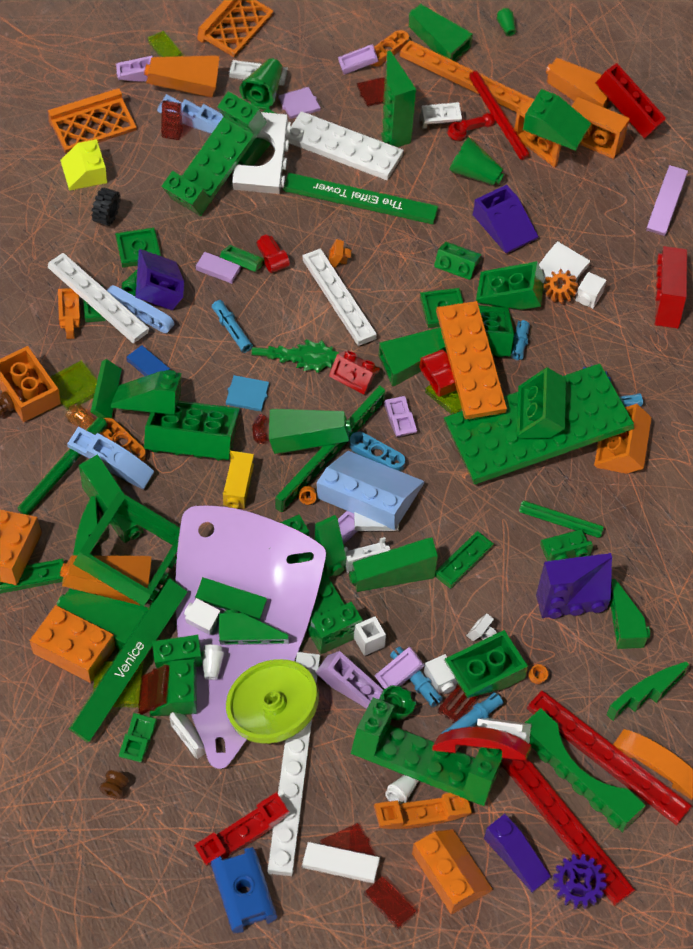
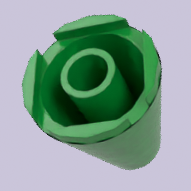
[239,58,283,109]
[449,137,505,186]

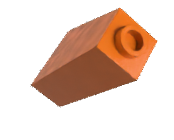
[144,56,220,98]
[546,57,610,108]
[60,556,152,605]

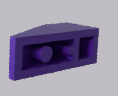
[484,814,551,893]

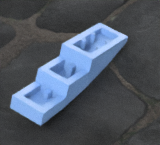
[157,94,223,133]

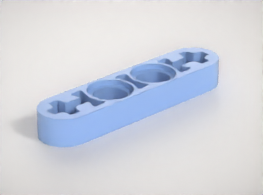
[106,285,174,333]

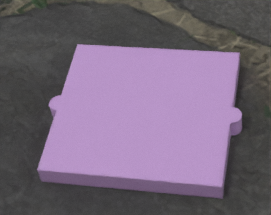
[278,87,320,119]

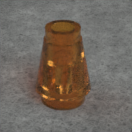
[65,404,95,430]

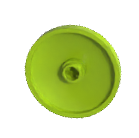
[226,659,319,743]

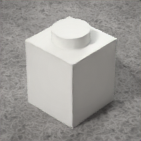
[575,272,606,308]
[184,598,221,635]
[354,616,386,656]
[423,654,457,694]

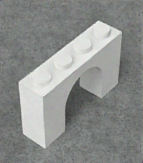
[232,112,291,194]

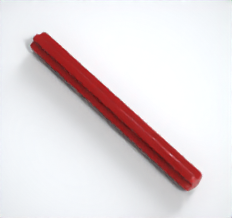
[469,70,529,160]

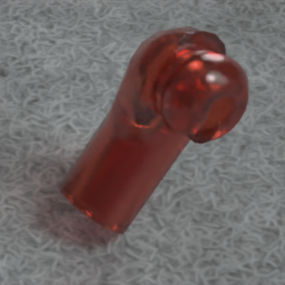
[252,414,268,444]

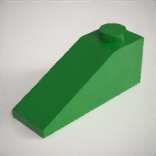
[315,515,347,577]
[610,579,650,649]
[219,610,289,645]

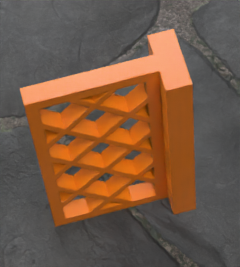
[197,0,274,57]
[48,88,137,153]

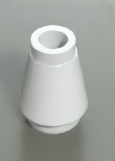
[201,645,224,680]
[385,775,419,804]

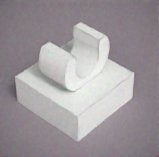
[466,614,497,641]

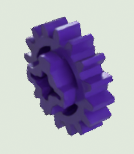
[553,854,606,909]

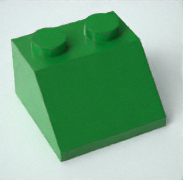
[150,659,197,717]

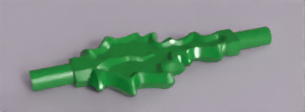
[251,339,339,373]

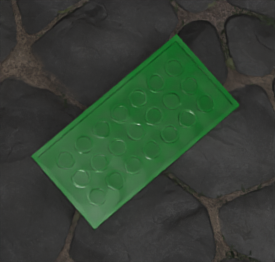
[444,363,634,485]

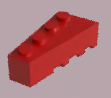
[654,246,687,329]

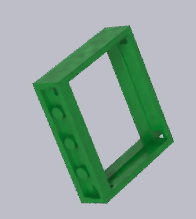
[73,491,180,606]

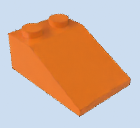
[514,99,561,168]

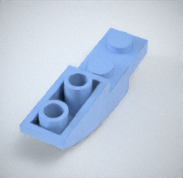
[67,426,154,490]

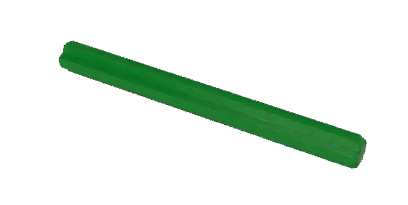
[17,417,107,515]

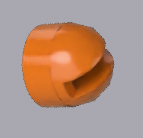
[299,486,317,505]
[528,664,548,684]

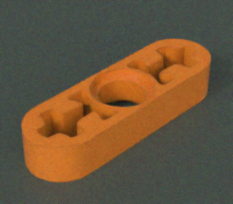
[370,30,409,67]
[100,418,146,462]

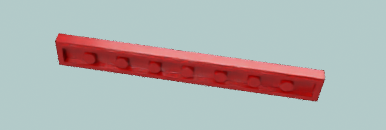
[527,690,692,826]
[501,758,635,906]

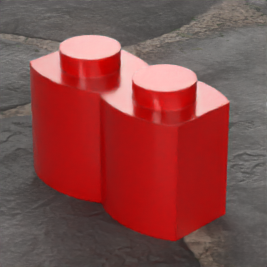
[419,349,457,397]

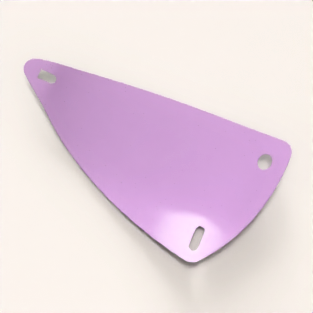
[176,506,326,769]

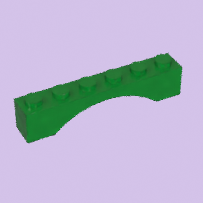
[525,708,646,833]

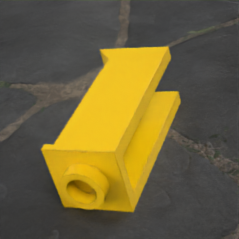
[223,451,254,509]

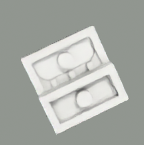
[539,241,590,289]

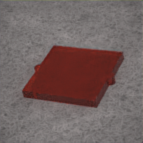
[357,77,385,107]
[138,665,169,714]
[320,823,376,876]

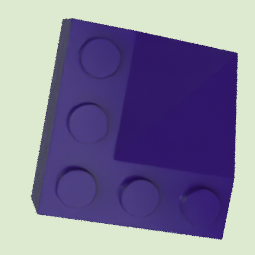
[536,553,612,619]

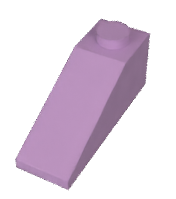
[315,651,383,709]

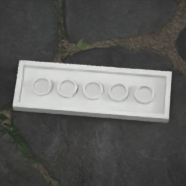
[286,111,404,180]

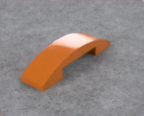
[613,729,693,800]
[374,793,472,829]

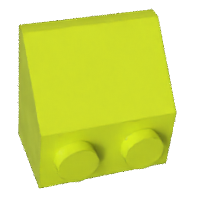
[61,139,107,191]

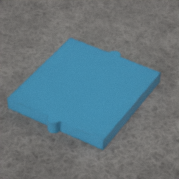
[226,375,269,412]

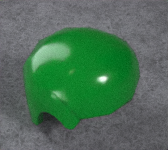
[379,685,416,720]

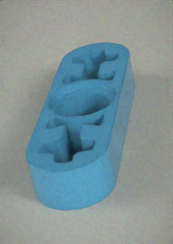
[350,432,405,472]

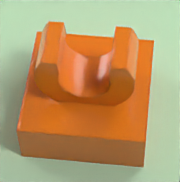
[329,239,351,268]

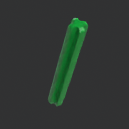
[519,500,604,538]

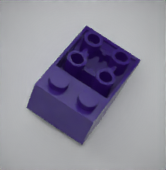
[473,185,538,254]
[135,249,184,310]

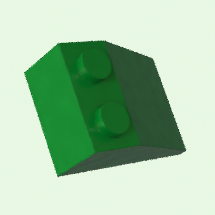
[523,89,591,151]
[476,261,545,310]
[478,305,514,357]
[111,370,182,414]
[444,630,528,698]

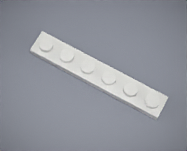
[303,248,377,346]
[48,253,149,344]

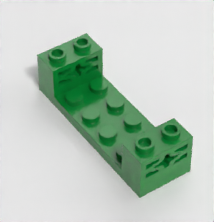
[161,91,267,217]
[269,515,362,655]
[351,697,503,806]

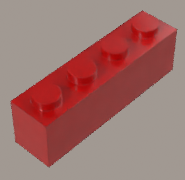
[595,63,667,139]

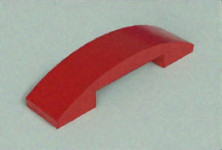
[433,727,531,760]
[194,792,290,866]

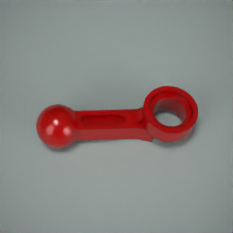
[447,113,496,141]

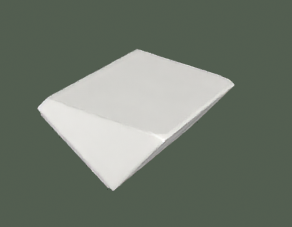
[170,712,206,759]

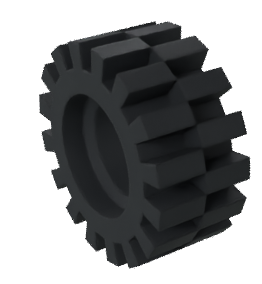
[91,187,121,226]

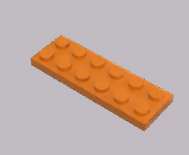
[436,301,507,419]

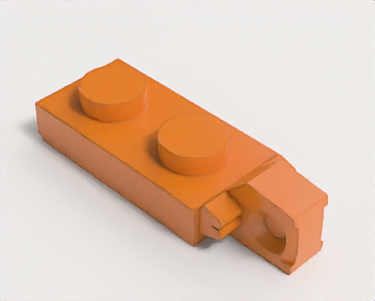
[58,288,80,339]

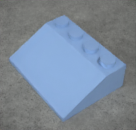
[317,451,424,530]

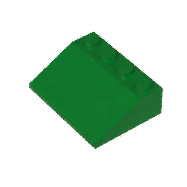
[381,50,416,148]
[144,401,240,460]

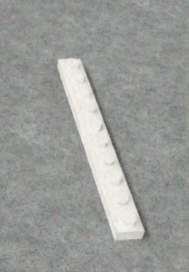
[268,652,320,876]

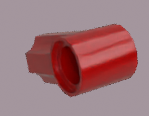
[257,234,290,273]

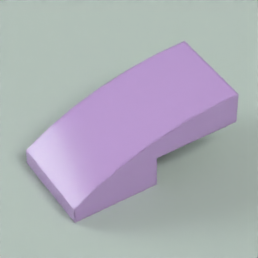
[384,396,417,437]

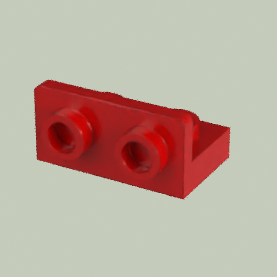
[329,350,380,395]

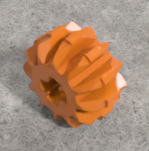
[544,269,579,304]

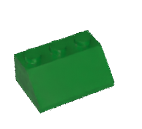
[517,367,566,438]

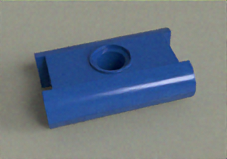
[211,847,278,933]

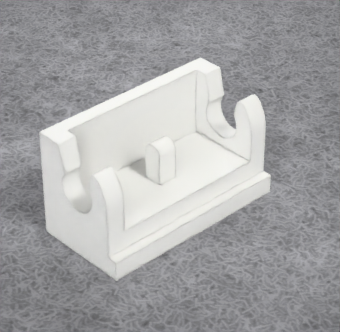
[420,102,462,129]
[344,537,390,574]
[477,718,531,743]

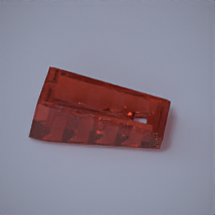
[161,100,183,140]

